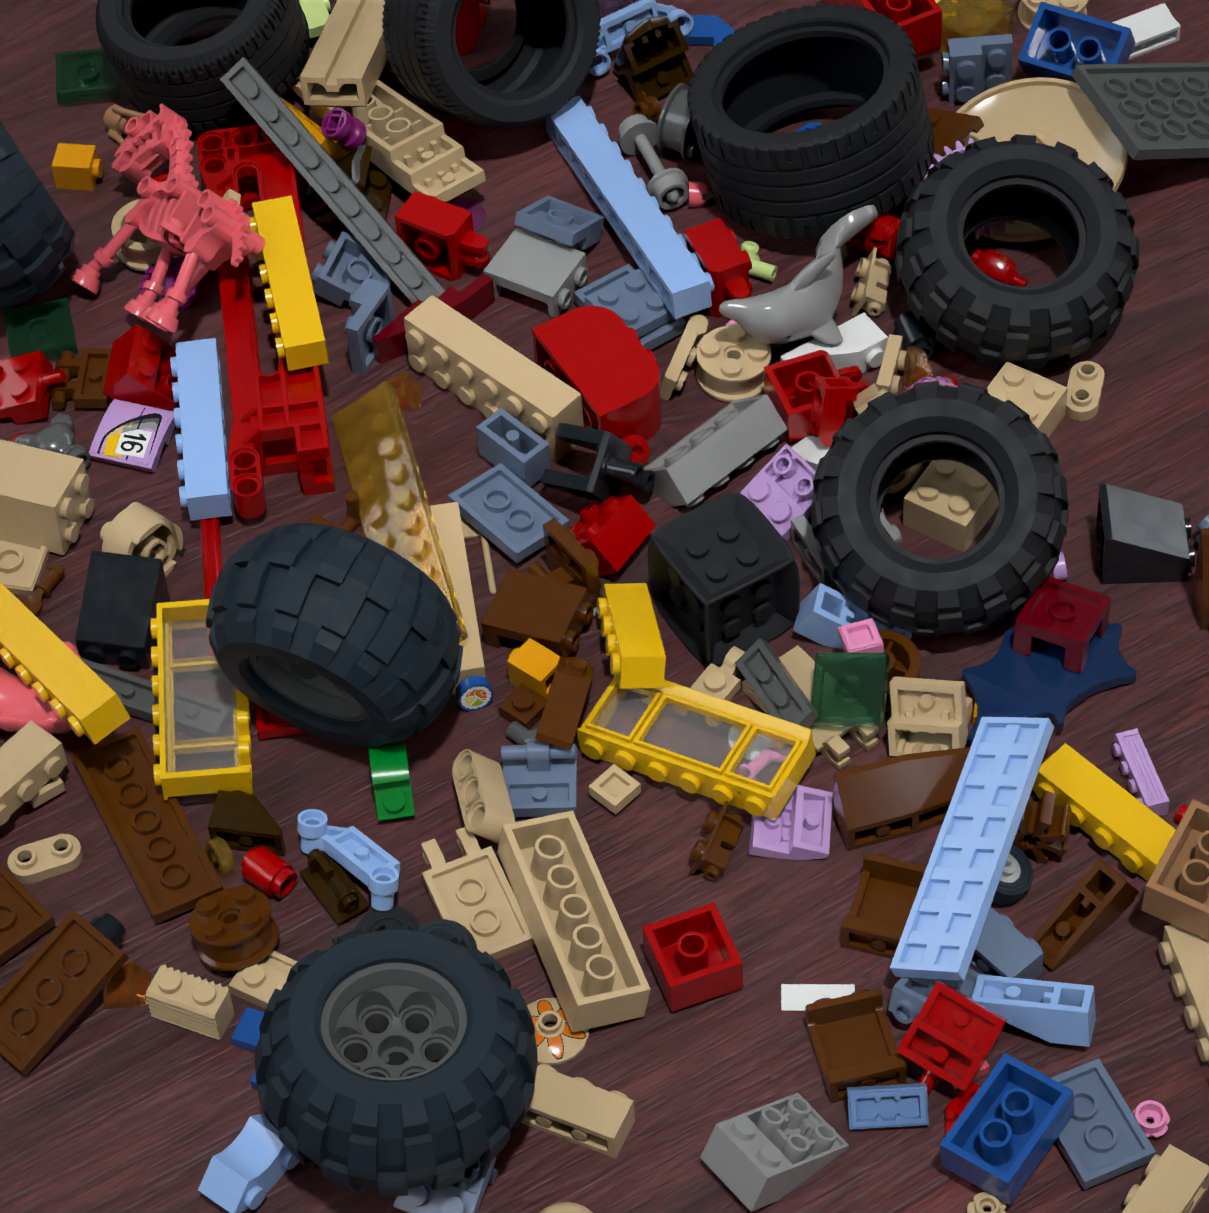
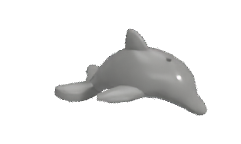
[719,205,878,345]

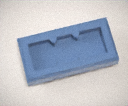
[847,1083,929,1129]

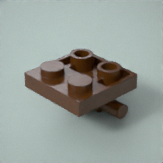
[527,518,602,608]

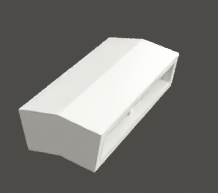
[1112,3,1181,60]

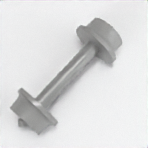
[618,114,689,209]

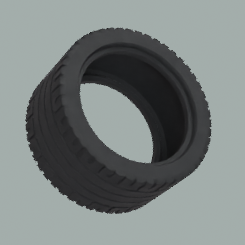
[687,4,935,238]

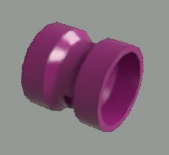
[321,107,367,151]

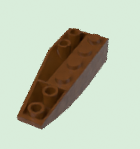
[834,744,1049,851]

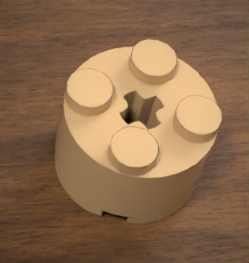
[100,502,183,577]

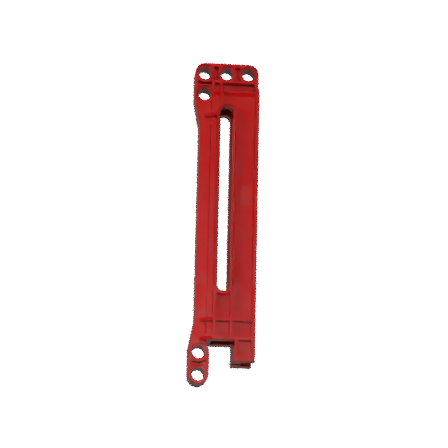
[197,124,335,519]

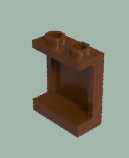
[481,569,594,658]
[841,853,927,959]
[805,988,907,1104]

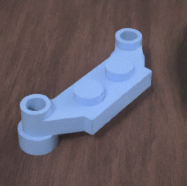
[589,0,694,76]
[297,809,400,911]

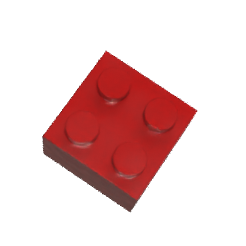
[642,902,743,1012]

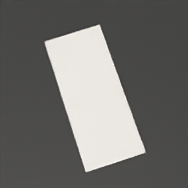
[781,984,855,1011]

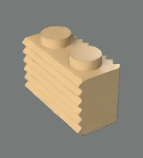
[145,965,235,1040]

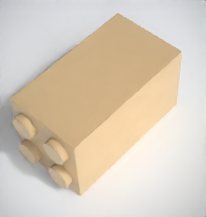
[0,439,94,555]

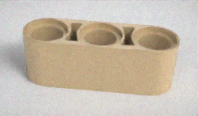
[452,749,515,844]

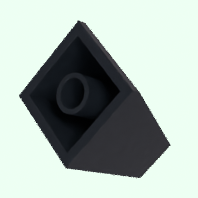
[1095,484,1195,584]
[75,551,171,670]

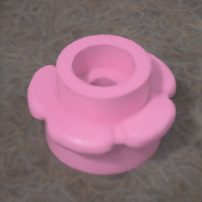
[1132,1100,1170,1138]

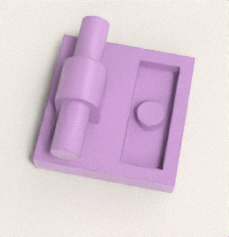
[740,443,816,541]

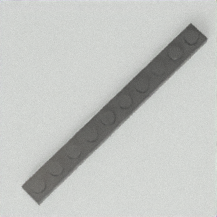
[220,57,446,304]

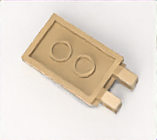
[742,645,879,770]
[421,827,535,959]

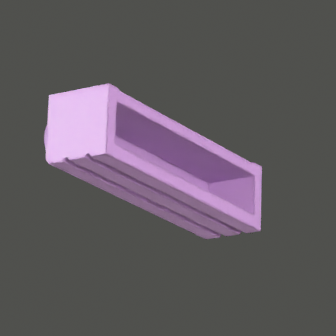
[1112,728,1170,816]

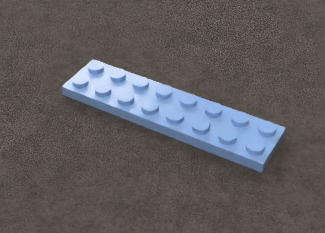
[890,717,1054,981]

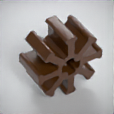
[1012,791,1072,863]

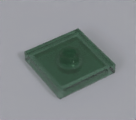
[55,48,121,104]
[2,298,79,359]
[811,653,890,727]

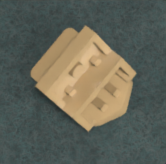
[887,677,973,756]

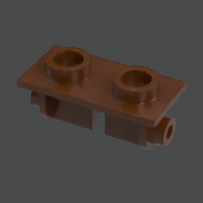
[688,801,744,881]

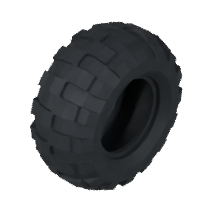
[895,134,1140,370]
[810,381,1069,638]

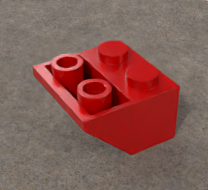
[103,324,180,411]
[569,494,656,577]

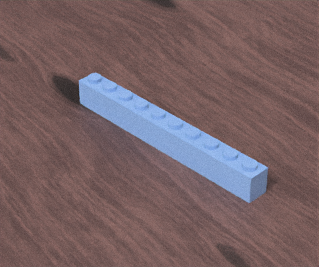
[545,96,714,319]

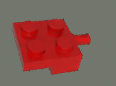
[0,350,66,425]
[896,980,1007,1097]

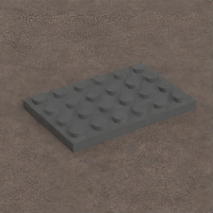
[1071,62,1209,160]

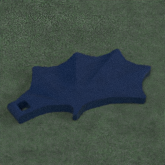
[962,623,1137,744]

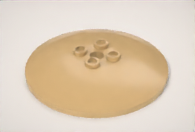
[956,77,1128,242]

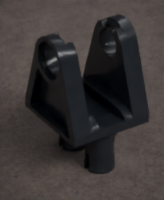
[540,423,655,503]

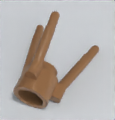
[103,104,145,145]

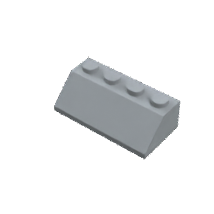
[644,394,788,508]

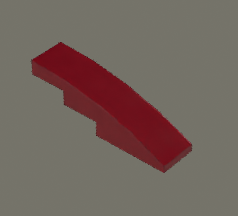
[372,273,495,364]

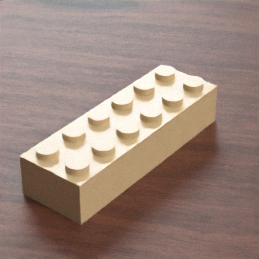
[404,295,584,463]
[903,361,1068,553]
[497,810,651,1033]

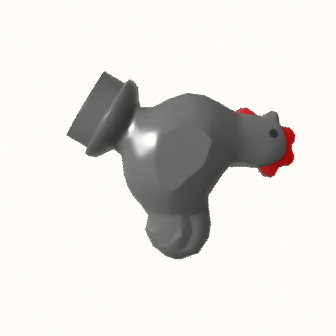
[11,413,91,469]

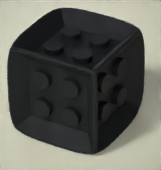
[647,493,800,666]

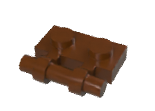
[50,348,111,410]

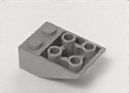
[700,1093,849,1212]

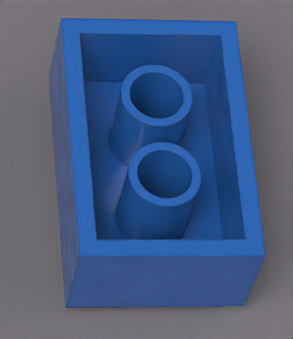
[1017,2,1136,83]
[939,1053,1075,1205]

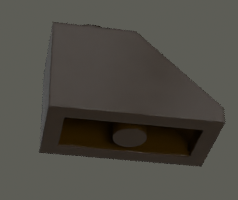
[208,790,286,857]

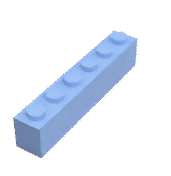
[170,338,232,521]

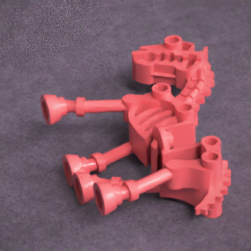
[68,103,265,334]

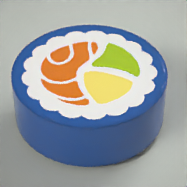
[455,676,494,711]

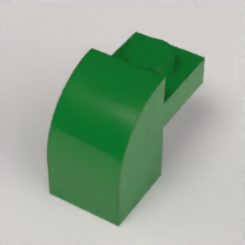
[368,741,415,821]

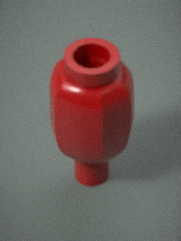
[971,249,1029,287]

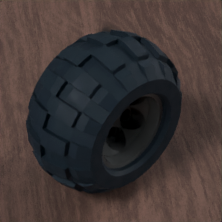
[206,523,463,747]
[254,924,538,1196]

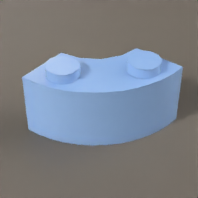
[198,1113,299,1213]

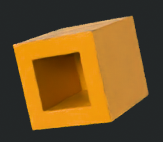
[51,143,104,191]
[507,638,560,698]

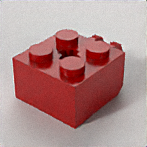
[394,190,490,282]
[684,218,753,318]
[764,350,869,442]

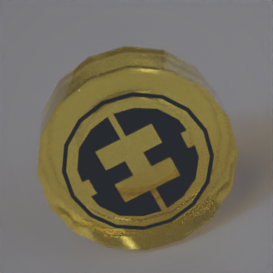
[205,836,235,876]

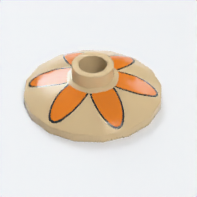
[527,997,589,1066]

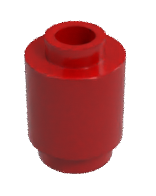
[241,846,298,898]

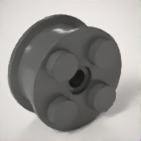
[656,83,700,161]

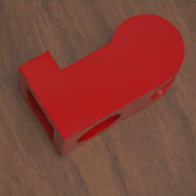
[809,377,858,447]

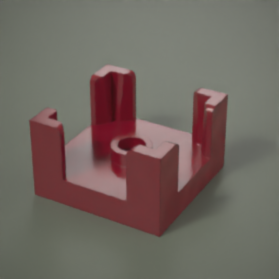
[1013,577,1111,674]

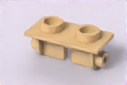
[851,247,892,316]

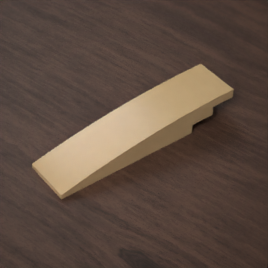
[291,70,486,202]

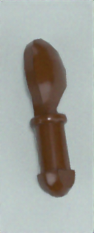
[21,564,65,617]

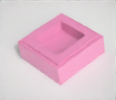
[838,618,884,661]

